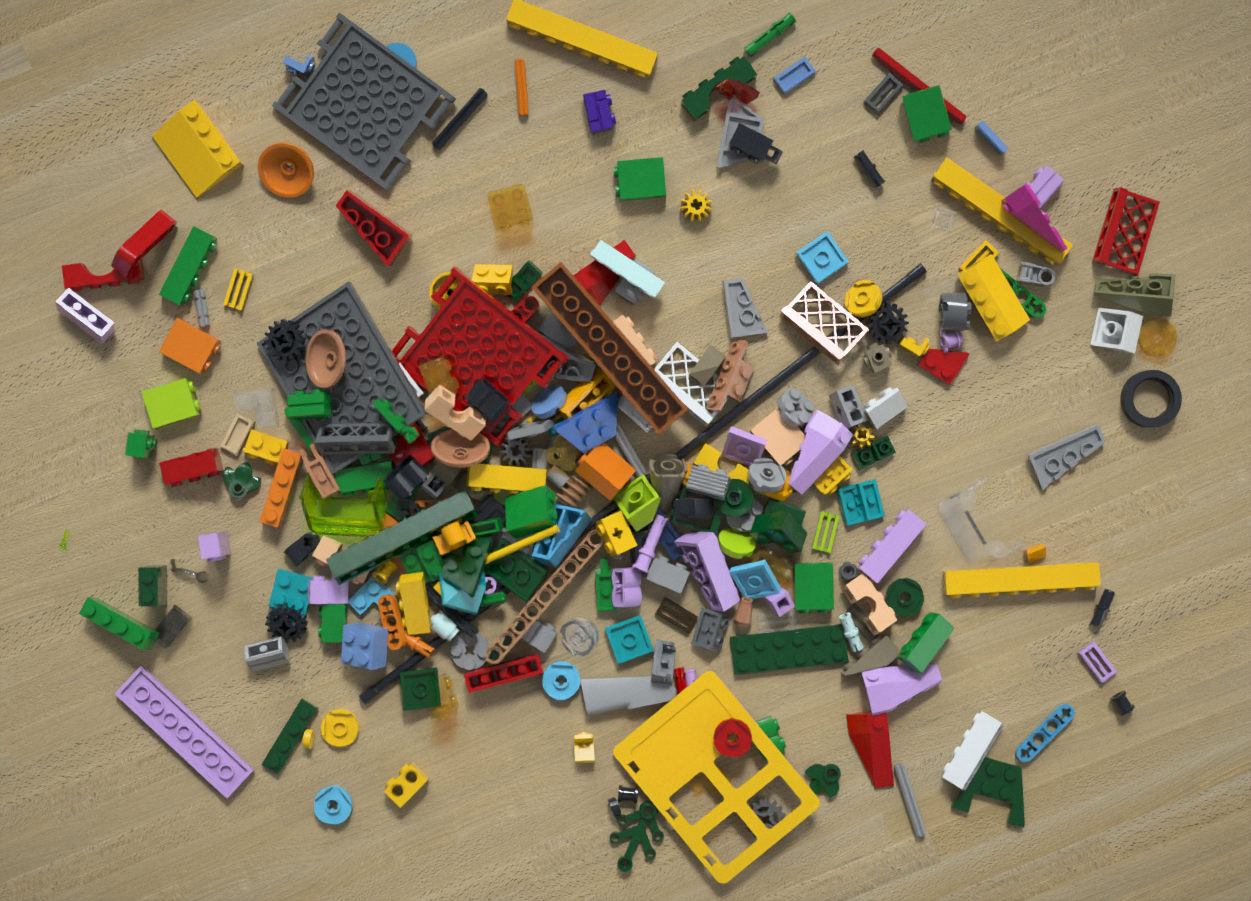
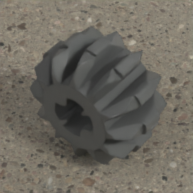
[500,437,532,467]

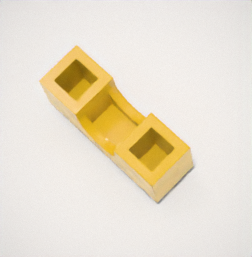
[693,443,750,484]

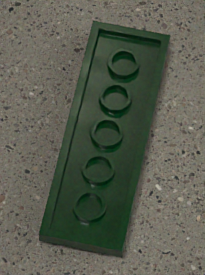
[730,624,849,675]

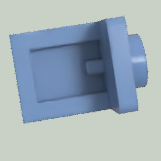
[283,55,315,76]

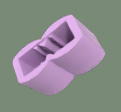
[612,567,642,607]
[307,576,348,604]

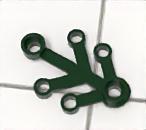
[609,801,664,872]

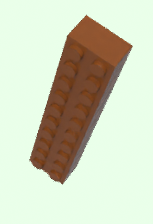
[531,262,689,435]

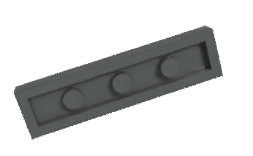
[315,423,395,455]

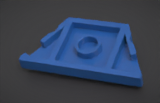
[552,392,618,454]

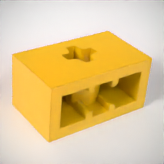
[596,511,637,557]

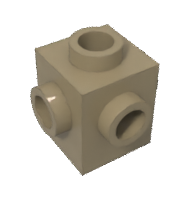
[863,343,892,373]

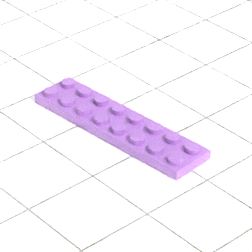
[115,665,254,798]

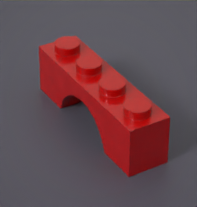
[61,259,145,292]

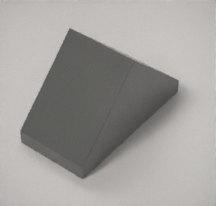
[421,473,448,499]

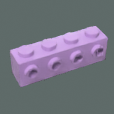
[858,509,926,583]

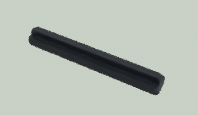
[432,88,488,150]
[425,583,478,638]

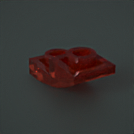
[715,79,760,105]

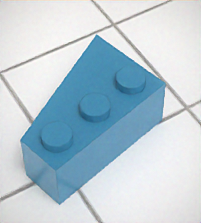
[532,504,592,568]

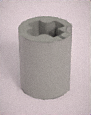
[531,448,549,469]
[546,464,570,489]

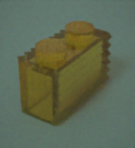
[419,356,459,394]

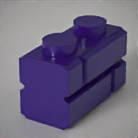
[583,90,616,134]

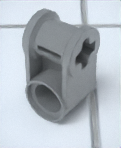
[1016,262,1055,287]

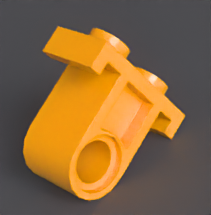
[433,521,476,556]

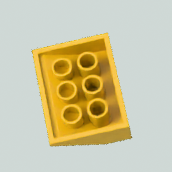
[152,99,244,198]

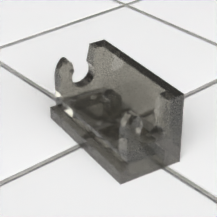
[155,604,192,649]

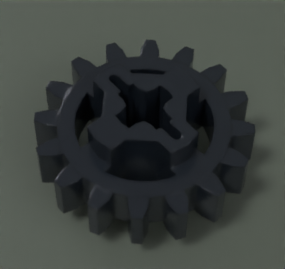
[866,302,909,345]
[264,319,306,361]
[265,603,308,643]

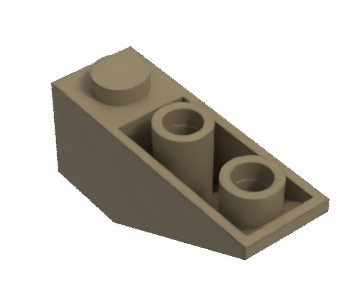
[842,634,901,676]

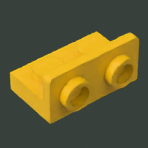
[243,429,289,465]

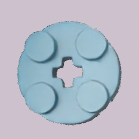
[542,661,580,700]
[314,785,353,824]

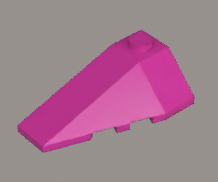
[1001,183,1068,252]

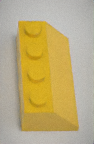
[958,254,1030,342]

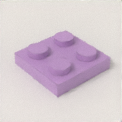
[721,427,767,466]

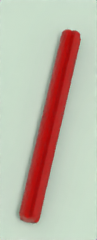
[872,47,967,125]

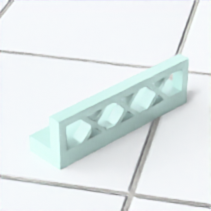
[590,240,665,299]

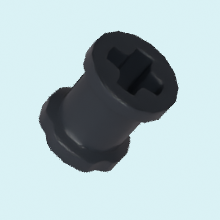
[1110,690,1135,716]
[618,785,638,803]

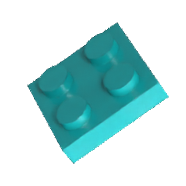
[268,568,313,615]
[605,614,654,664]

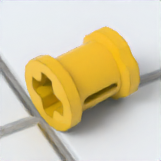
[372,560,397,584]

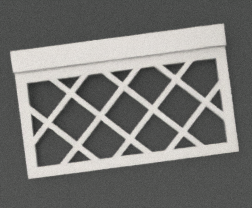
[654,342,729,427]

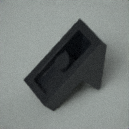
[674,498,714,519]

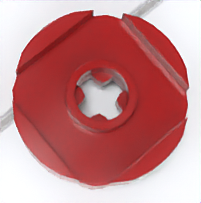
[713,718,752,757]

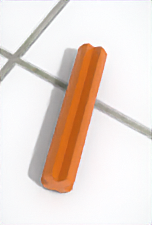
[514,59,529,116]

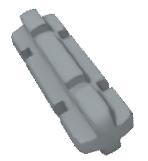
[193,289,210,327]

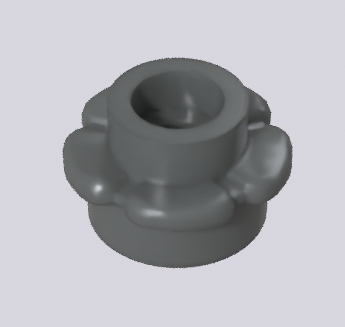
[839,562,858,581]

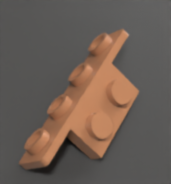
[706,339,754,412]

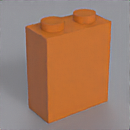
[159,318,221,374]
[575,442,636,501]

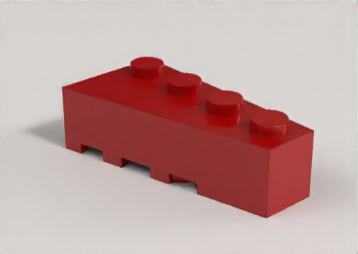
[336,190,412,267]

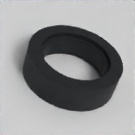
[1120,370,1182,428]

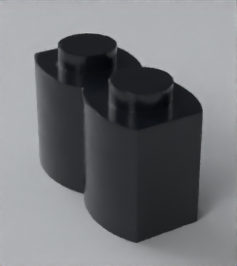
[465,377,511,422]
[383,455,429,500]

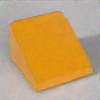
[1024,544,1046,563]

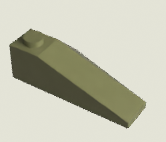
[1094,273,1176,317]

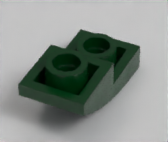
[851,435,896,470]

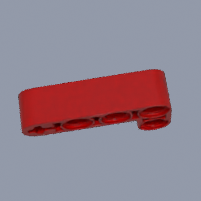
[111,209,177,278]

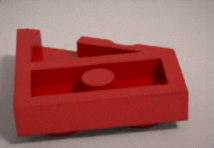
[917,349,969,385]

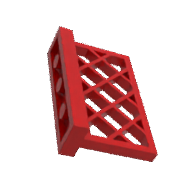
[1092,187,1160,275]

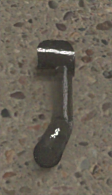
[170,559,208,583]

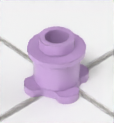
[939,330,963,353]

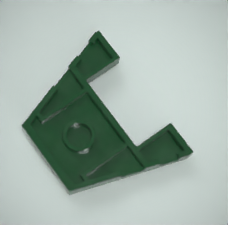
[951,757,1025,828]

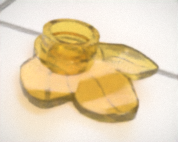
[546,435,582,471]
[693,761,731,798]

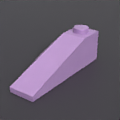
[788,410,853,495]
[861,664,942,715]

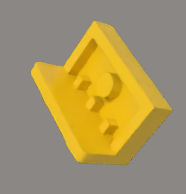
[472,264,514,295]
[813,455,853,495]

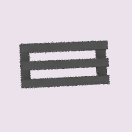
[864,73,903,115]

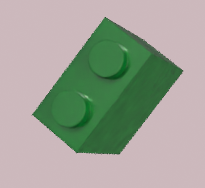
[902,85,952,143]
[614,157,666,202]
[505,485,557,539]
[793,562,834,613]

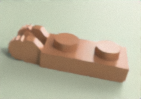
[299,443,341,499]

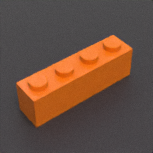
[259,448,303,528]

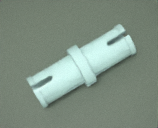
[839,612,864,652]

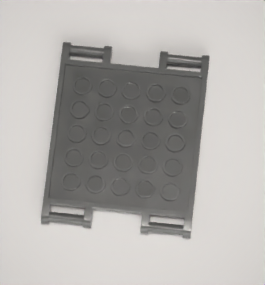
[272,13,456,192]

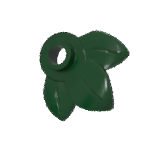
[223,462,261,499]
[805,764,841,798]

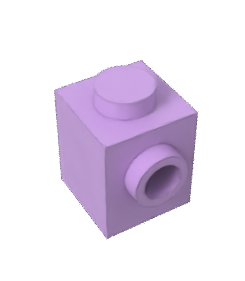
[763,587,795,617]

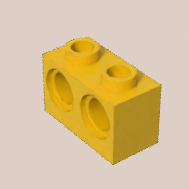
[384,762,429,808]

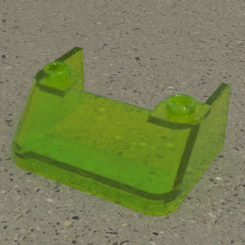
[299,474,386,537]

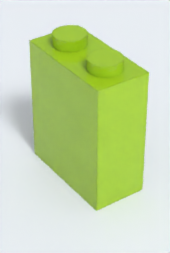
[142,378,202,429]

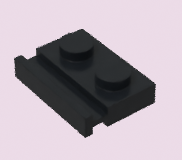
[468,495,506,536]

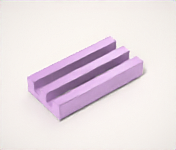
[1078,641,1117,683]

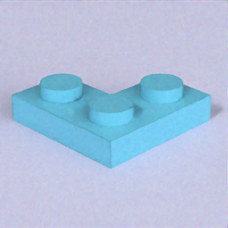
[348,576,399,615]

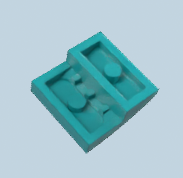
[836,479,885,526]

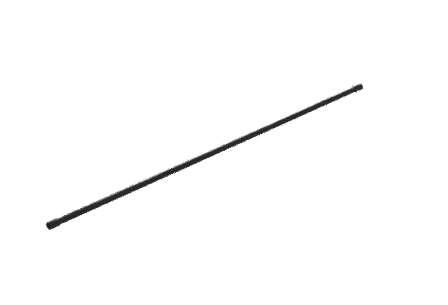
[359,263,927,705]

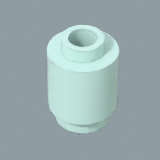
[430,614,459,641]

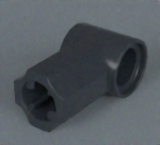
[629,525,648,563]

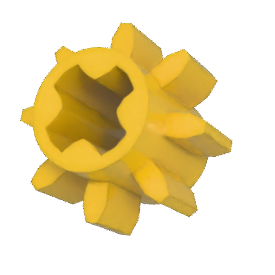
[852,424,874,450]

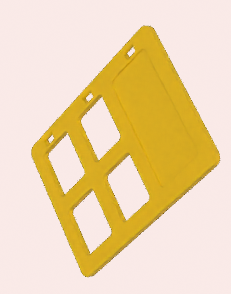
[613,671,820,884]

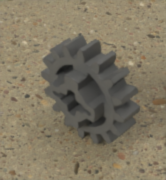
[745,798,786,838]

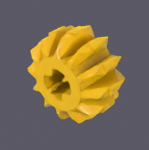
[680,189,712,222]

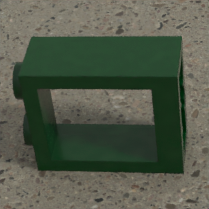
[670,485,723,536]

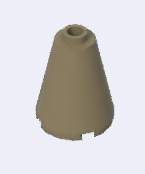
[649,453,687,508]

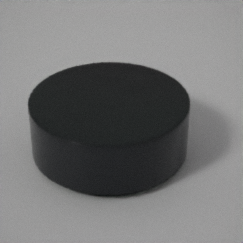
[608,797,621,817]

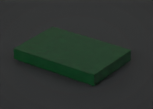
[483,538,549,603]

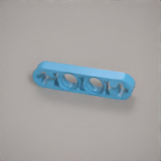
[1015,703,1075,762]

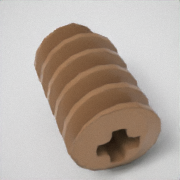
[556,473,593,507]

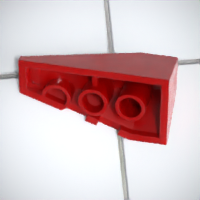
[573,240,636,306]
[846,711,894,788]

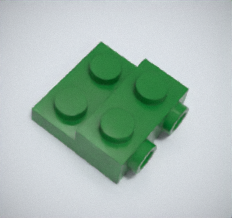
[399,539,447,583]

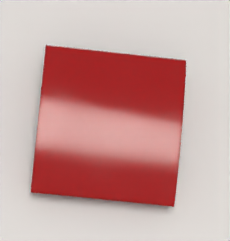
[389,423,435,466]

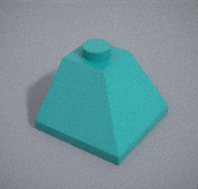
[439,571,486,615]

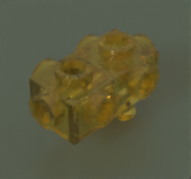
[748,547,794,584]

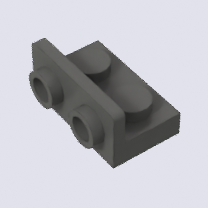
[691,607,729,651]

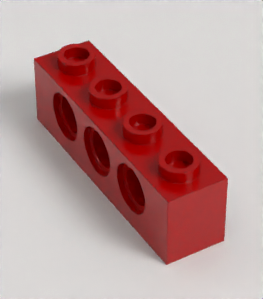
[464,653,544,693]

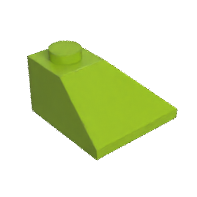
[613,474,661,532]

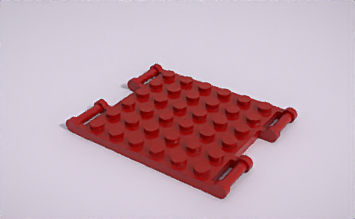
[392,266,569,446]

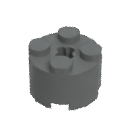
[939,292,971,331]

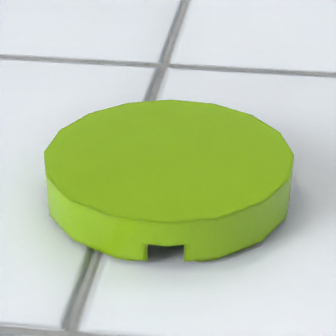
[718,528,756,559]

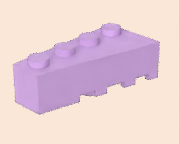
[674,531,740,612]

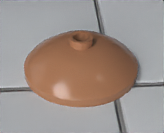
[306,329,346,388]
[431,429,490,468]

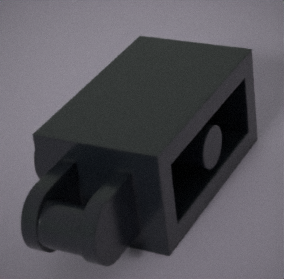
[728,123,783,164]

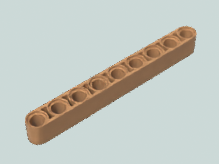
[485,530,604,665]

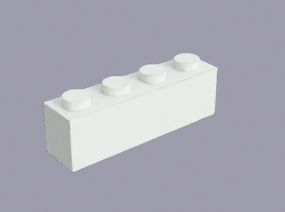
[943,711,1005,790]

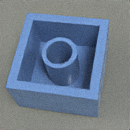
[341,622,388,670]

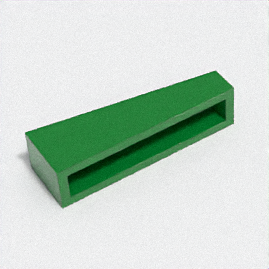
[470,517,503,536]

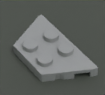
[717,95,764,169]

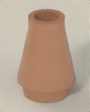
[733,597,753,627]

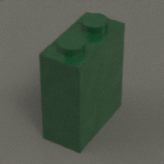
[138,565,167,607]

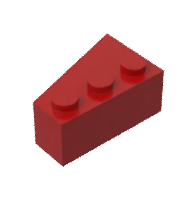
[159,448,224,488]

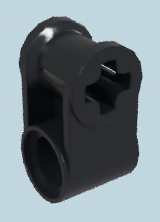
[283,532,320,566]

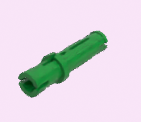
[744,12,797,57]

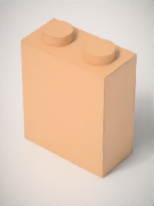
[750,407,806,466]

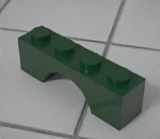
[681,56,757,122]

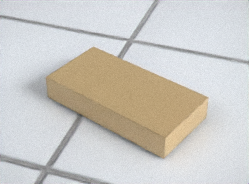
[220,413,255,456]

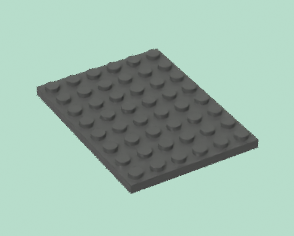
[257,282,427,474]

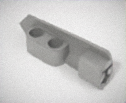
[581,676,677,716]

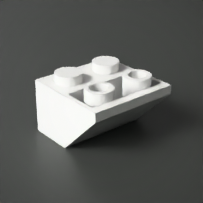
[863,387,908,429]

